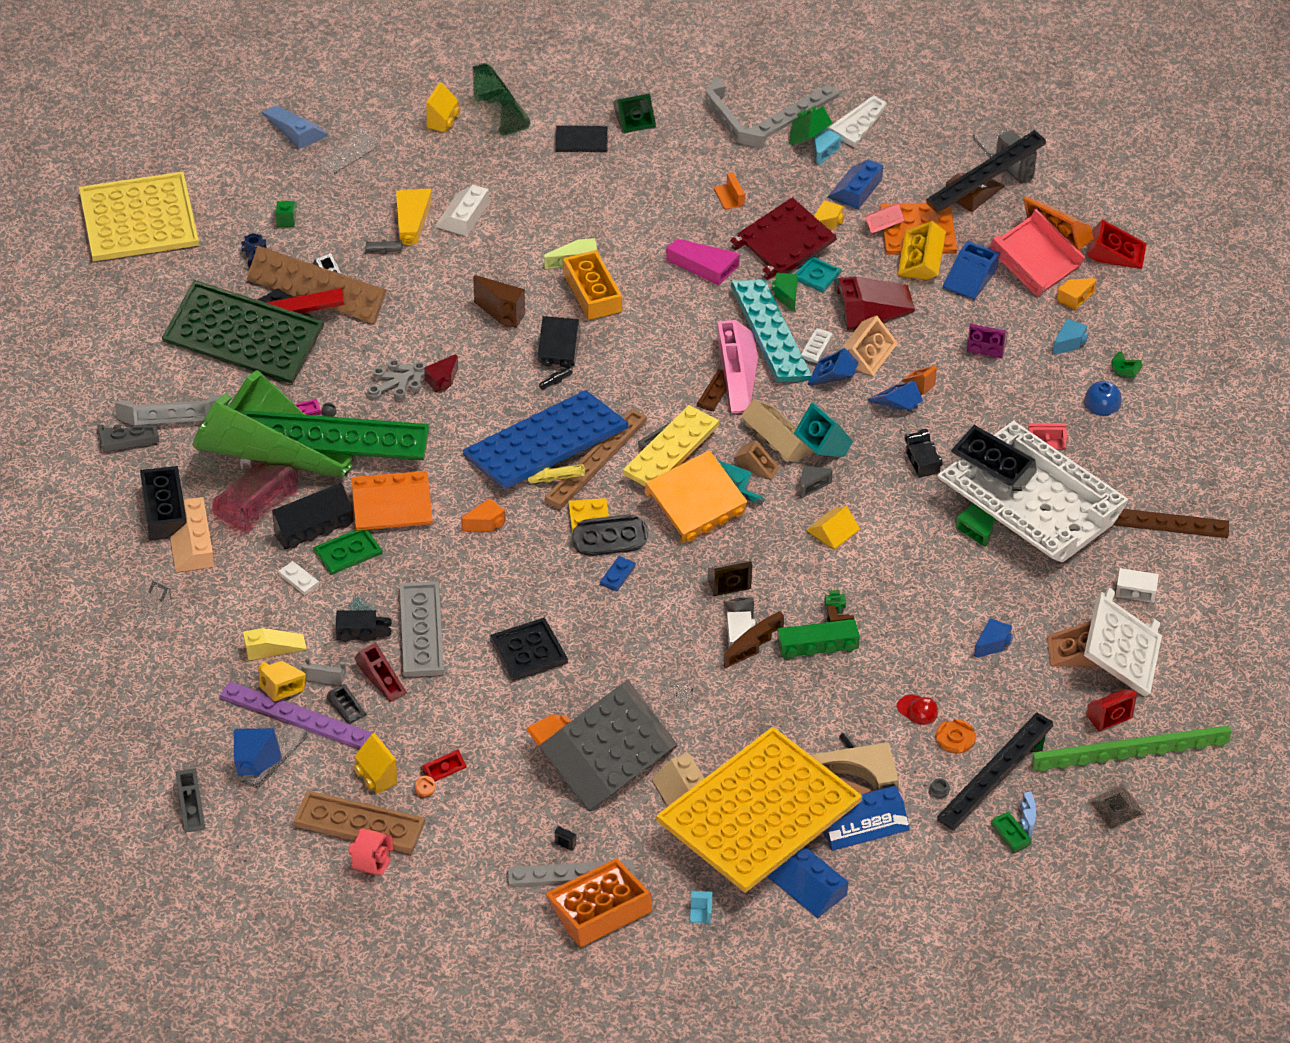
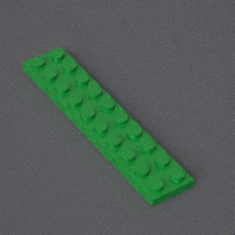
[243,410,430,461]

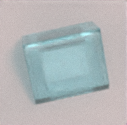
[348,594,376,610]

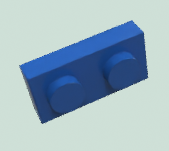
[600,556,636,591]

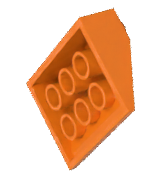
[351,471,433,531]
[545,858,653,947]

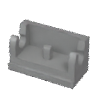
[302,657,347,686]

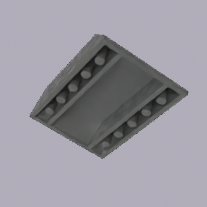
[539,680,677,811]

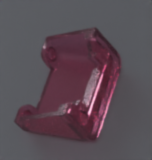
[212,462,299,534]

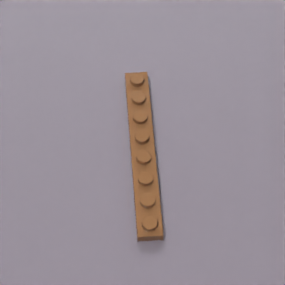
[545,408,647,510]

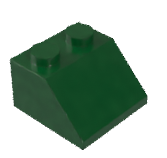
[613,93,657,133]

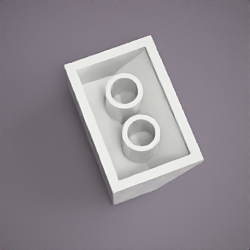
[435,185,489,236]

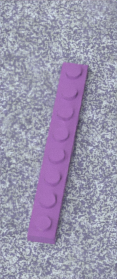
[220,681,372,750]

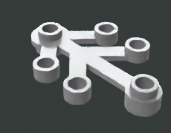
[367,359,428,401]

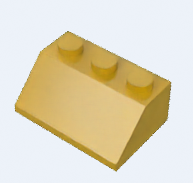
[898,221,946,280]

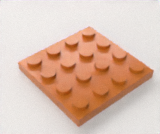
[880,202,957,255]

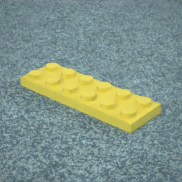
[623,405,719,486]

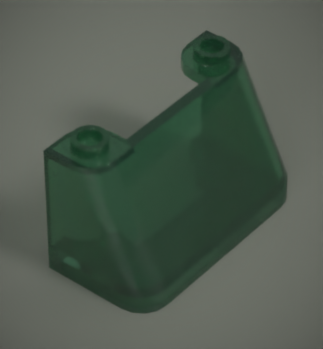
[473,63,531,137]

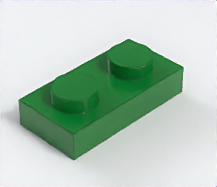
[991,811,1032,853]

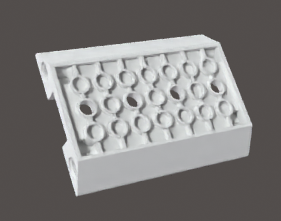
[937,421,1128,562]

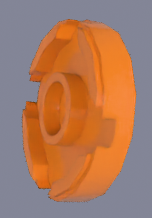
[936,719,976,753]

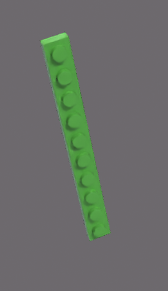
[1031,725,1231,771]

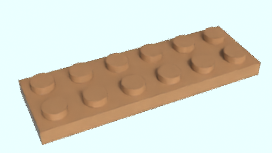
[293,790,425,854]

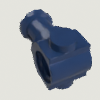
[241,234,267,267]

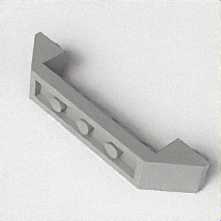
[706,76,766,149]
[115,394,229,425]

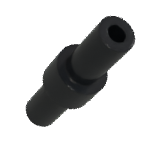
[539,367,573,390]

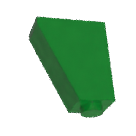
[956,503,997,547]

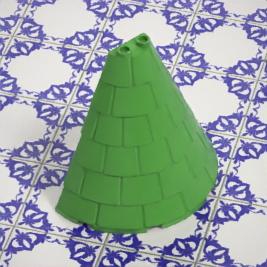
[192,370,353,479]

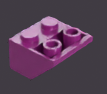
[967,324,1008,358]

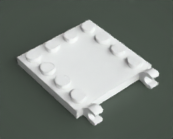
[1084,587,1162,697]

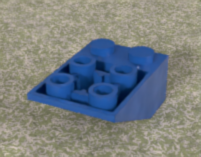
[943,241,1000,300]

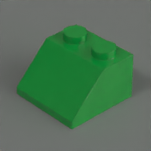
[789,106,833,146]

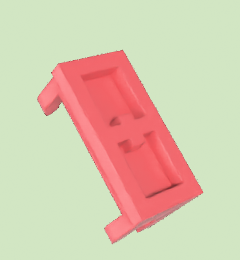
[865,203,905,233]
[1028,423,1067,450]

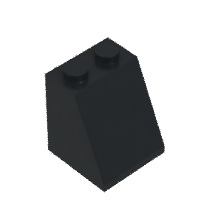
[538,316,581,368]

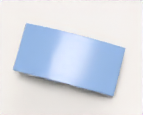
[1019,791,1036,837]

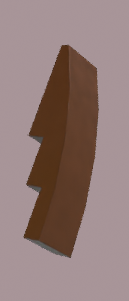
[723,611,784,668]

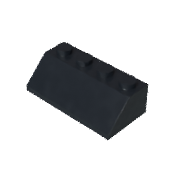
[951,424,1037,488]
[140,466,187,541]
[272,483,354,550]

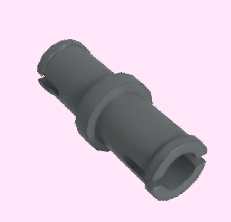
[366,240,402,254]

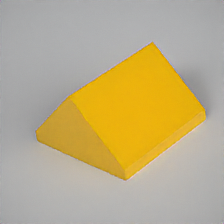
[806,506,860,550]

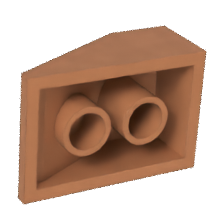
[1047,621,1099,667]

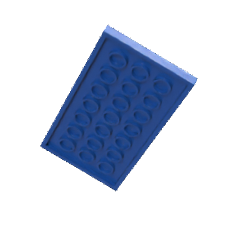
[462,390,629,489]

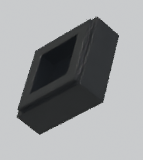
[555,826,576,851]

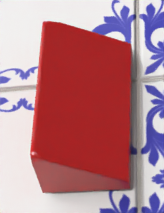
[420,749,467,782]

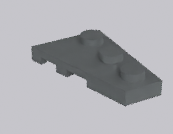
[97,425,159,452]

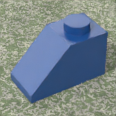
[974,618,1014,658]

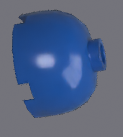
[1084,381,1122,416]

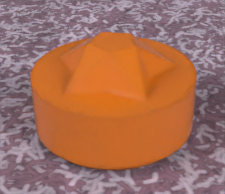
[414,776,436,797]

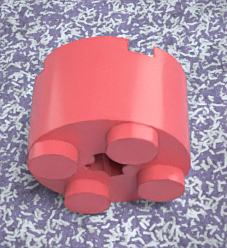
[349,828,393,875]

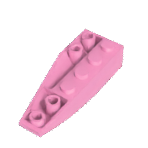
[717,320,758,414]

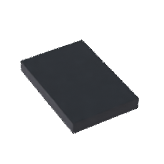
[556,125,608,152]

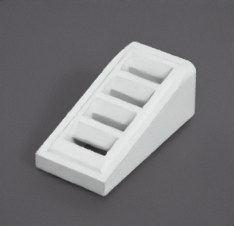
[801,328,833,363]

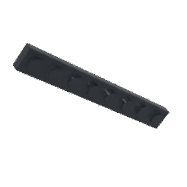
[926,130,1046,213]
[937,712,1053,831]

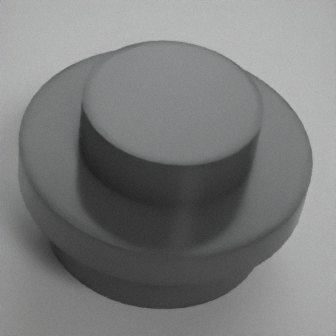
[929,778,950,798]

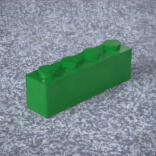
[777,619,860,658]

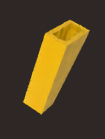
[396,188,432,245]

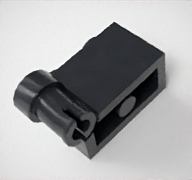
[904,428,943,478]

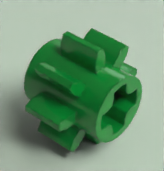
[824,590,846,613]

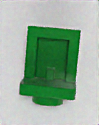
[1111,351,1143,377]

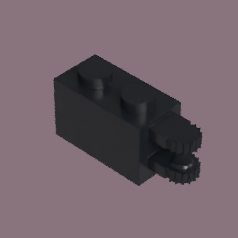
[335,610,392,642]

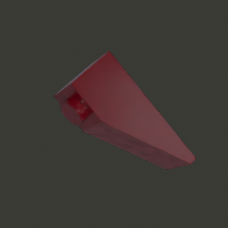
[354,642,407,702]

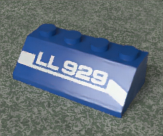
[823,785,910,851]

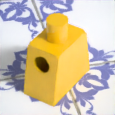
[258,661,306,702]

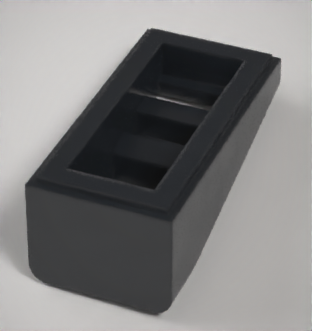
[326,683,366,724]

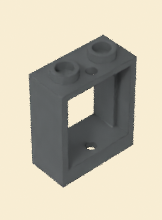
[996,130,1037,184]

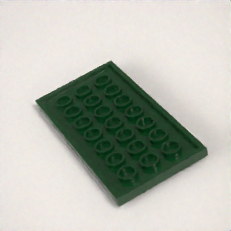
[162,280,324,384]

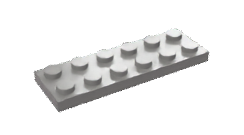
[400,581,444,677]

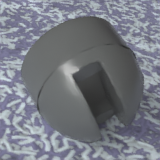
[322,402,337,417]

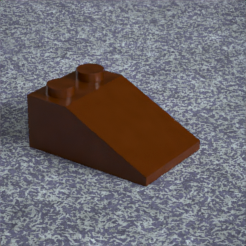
[946,172,1005,212]
[473,275,525,328]

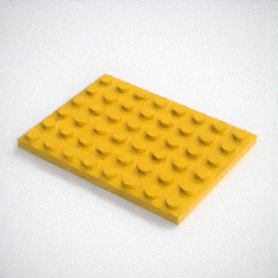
[656,727,862,893]

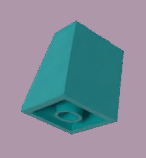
[793,402,853,457]

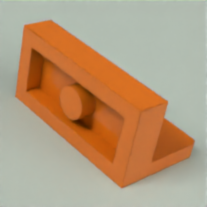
[714,172,745,210]

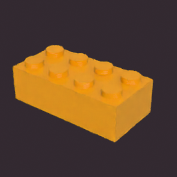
[563,250,622,320]

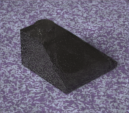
[1089,785,1146,829]

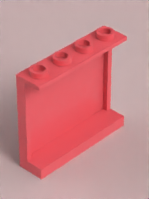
[988,209,1085,296]

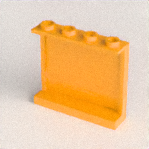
[644,450,747,543]

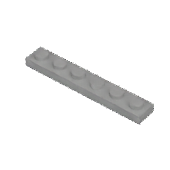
[753,84,840,138]
[508,860,635,888]

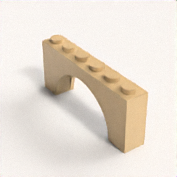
[811,742,899,791]

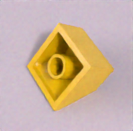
[426,82,461,133]
[354,733,398,794]

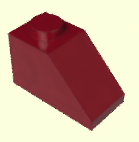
[424,354,458,392]

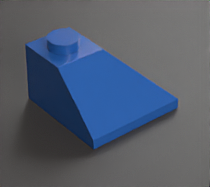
[807,348,859,385]
[868,381,923,411]
[233,728,282,775]

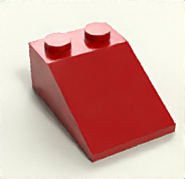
[1086,219,1147,269]

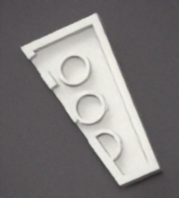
[829,95,887,148]

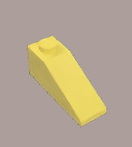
[243,628,307,661]

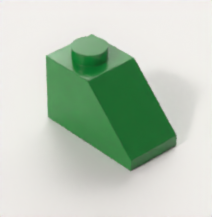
[276,201,297,227]
[771,273,798,311]

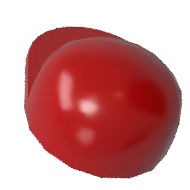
[896,694,938,725]

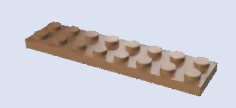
[246,246,386,324]

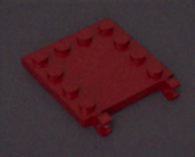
[730,197,837,280]

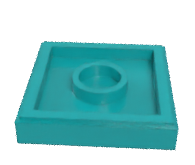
[795,256,842,293]

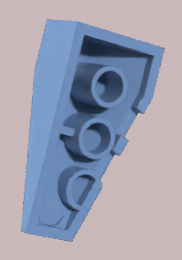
[262,106,328,149]

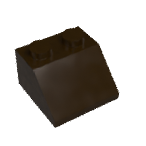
[707,561,752,596]

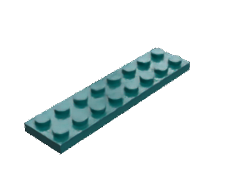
[730,279,812,382]

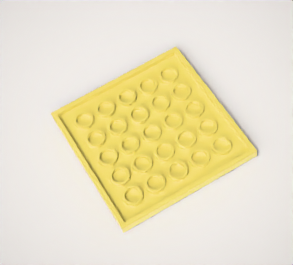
[79,172,199,261]

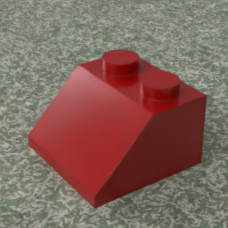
[1086,690,1137,732]

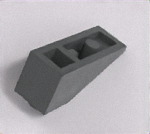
[175,768,206,832]

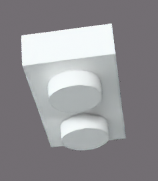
[278,561,319,596]

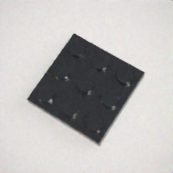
[490,617,568,681]

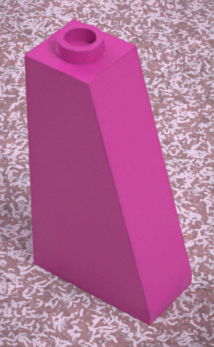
[666,238,740,285]

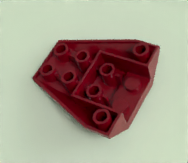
[834,276,915,330]

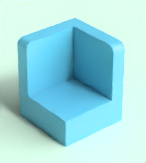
[690,891,712,924]

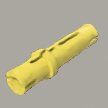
[528,464,585,484]

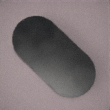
[572,514,648,556]

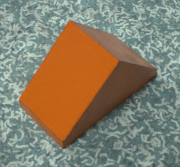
[902,365,937,394]

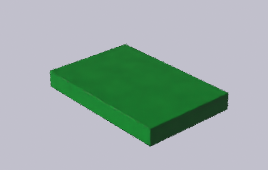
[313,530,383,575]

